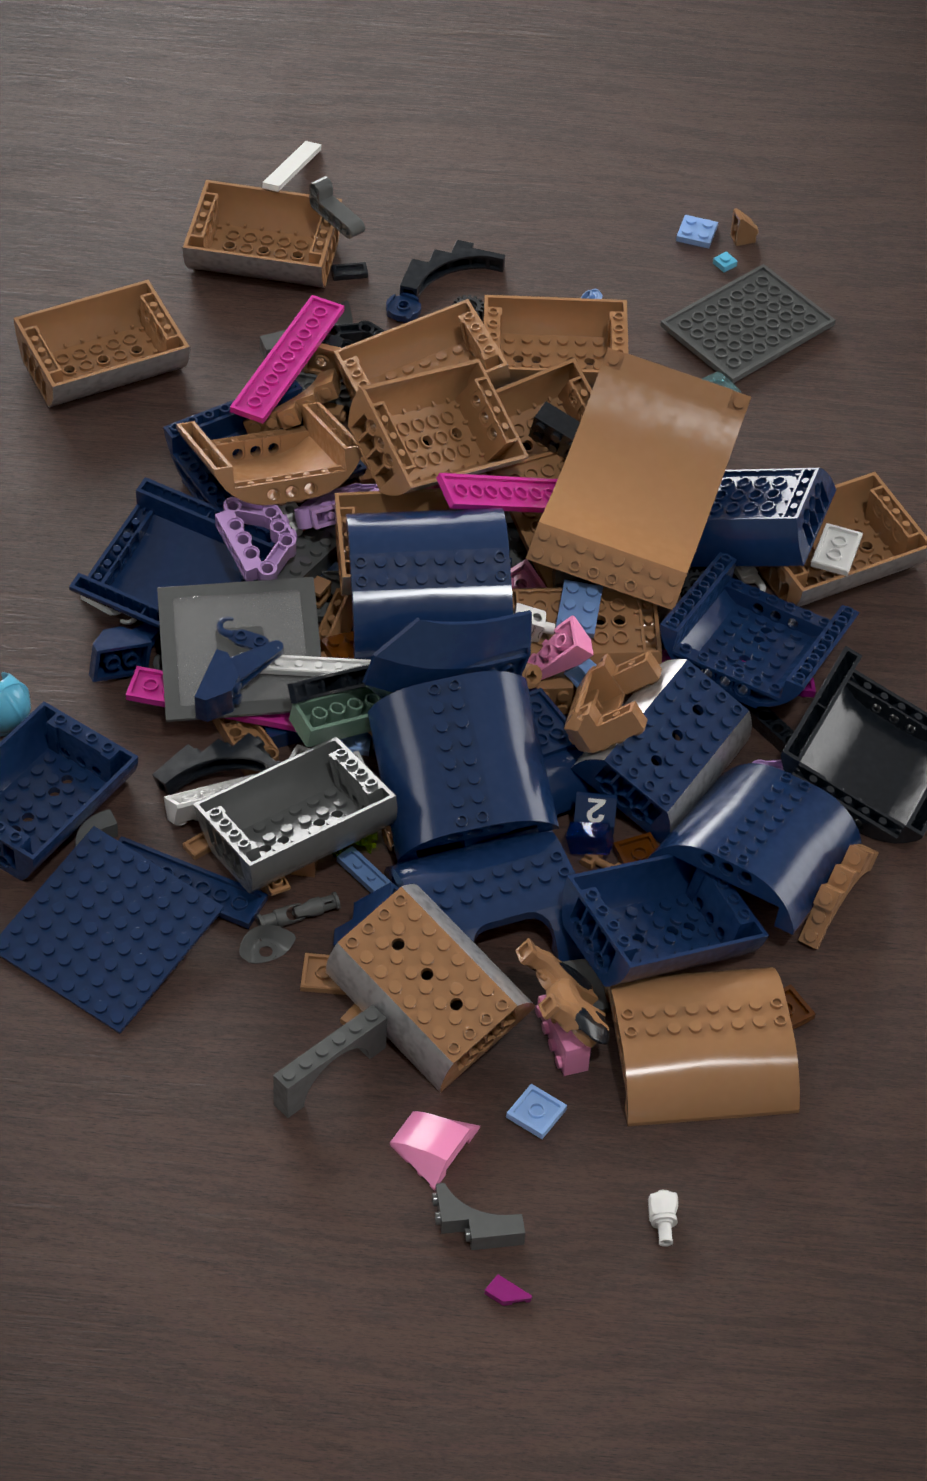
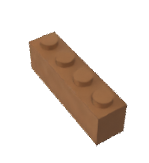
[319,588,353,652]

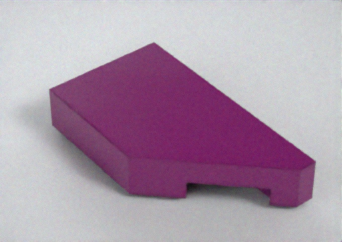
[484,1274,532,1306]

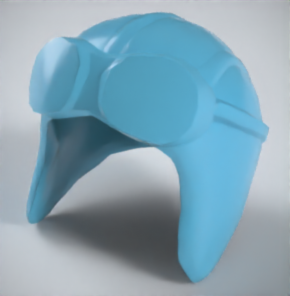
[0,672,31,736]

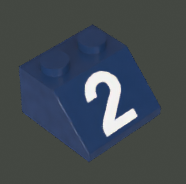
[573,792,617,840]

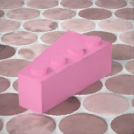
[535,994,591,1076]

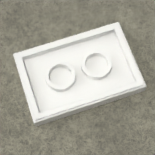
[811,523,863,576]

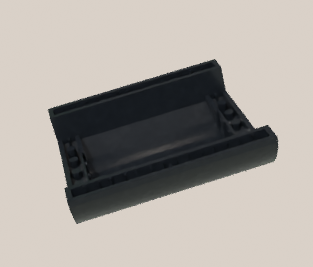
[781,646,927,844]

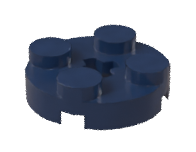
[386,293,421,323]

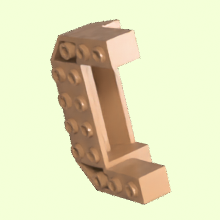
[564,651,662,753]

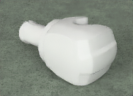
[648,1190,678,1247]

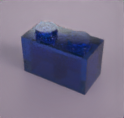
[565,822,614,855]

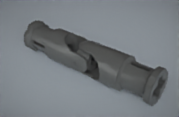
[256,891,341,927]

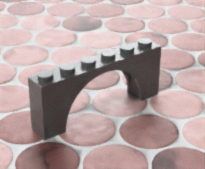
[273,1005,387,1118]

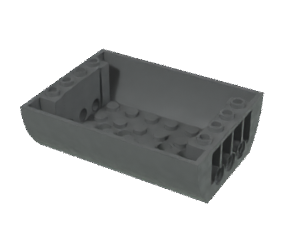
[193,737,397,894]

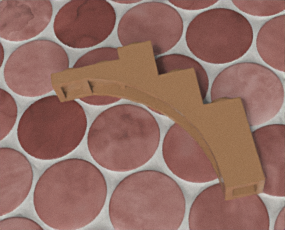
[243,368,341,434]
[798,844,879,949]

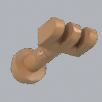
[579,847,621,870]

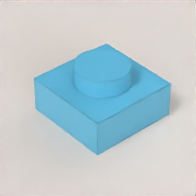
[713,252,738,272]

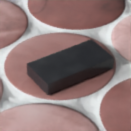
[331,262,368,281]

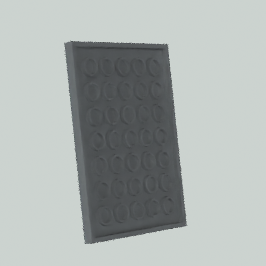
[660,264,836,384]

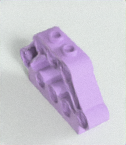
[294,483,380,530]
[215,497,297,581]

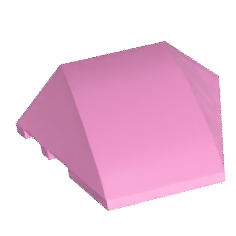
[390,1111,480,1191]

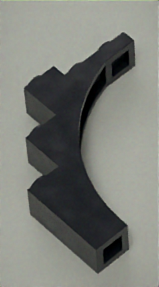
[400,240,505,298]
[287,664,369,704]
[152,733,281,795]

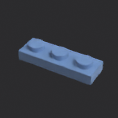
[337,846,391,893]

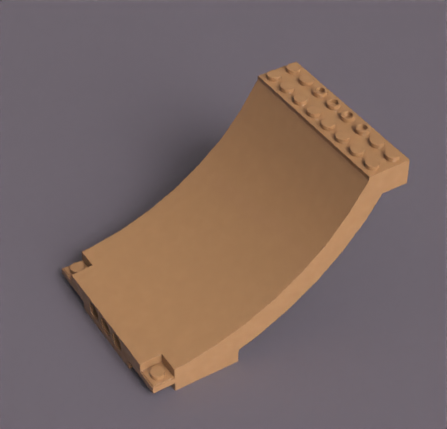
[526,348,751,610]

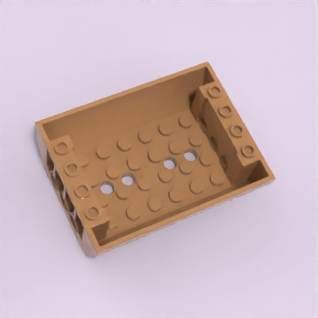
[483,295,629,389]
[334,299,510,401]
[512,586,662,696]

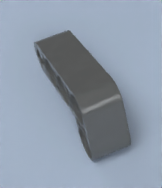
[309,176,365,239]

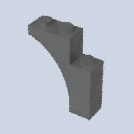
[432,1183,525,1250]

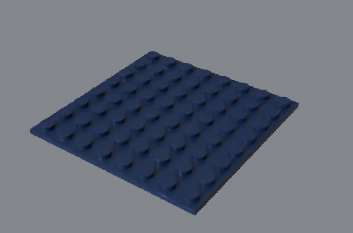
[0,826,224,1034]

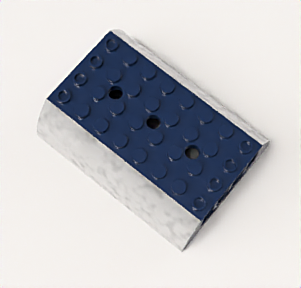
[571,659,752,843]

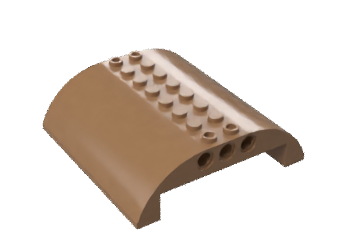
[176,402,362,506]
[603,967,800,1126]

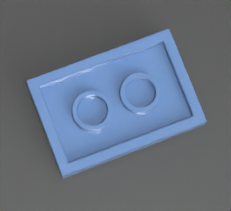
[556,580,603,638]

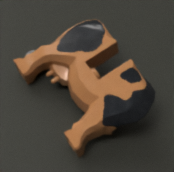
[515,938,609,1048]

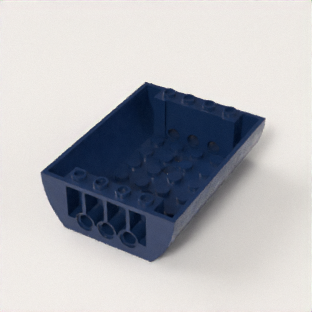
[690,468,836,567]
[0,701,138,880]
[562,854,769,987]

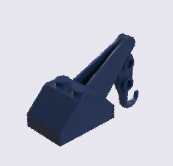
[194,616,284,722]
[89,623,161,682]

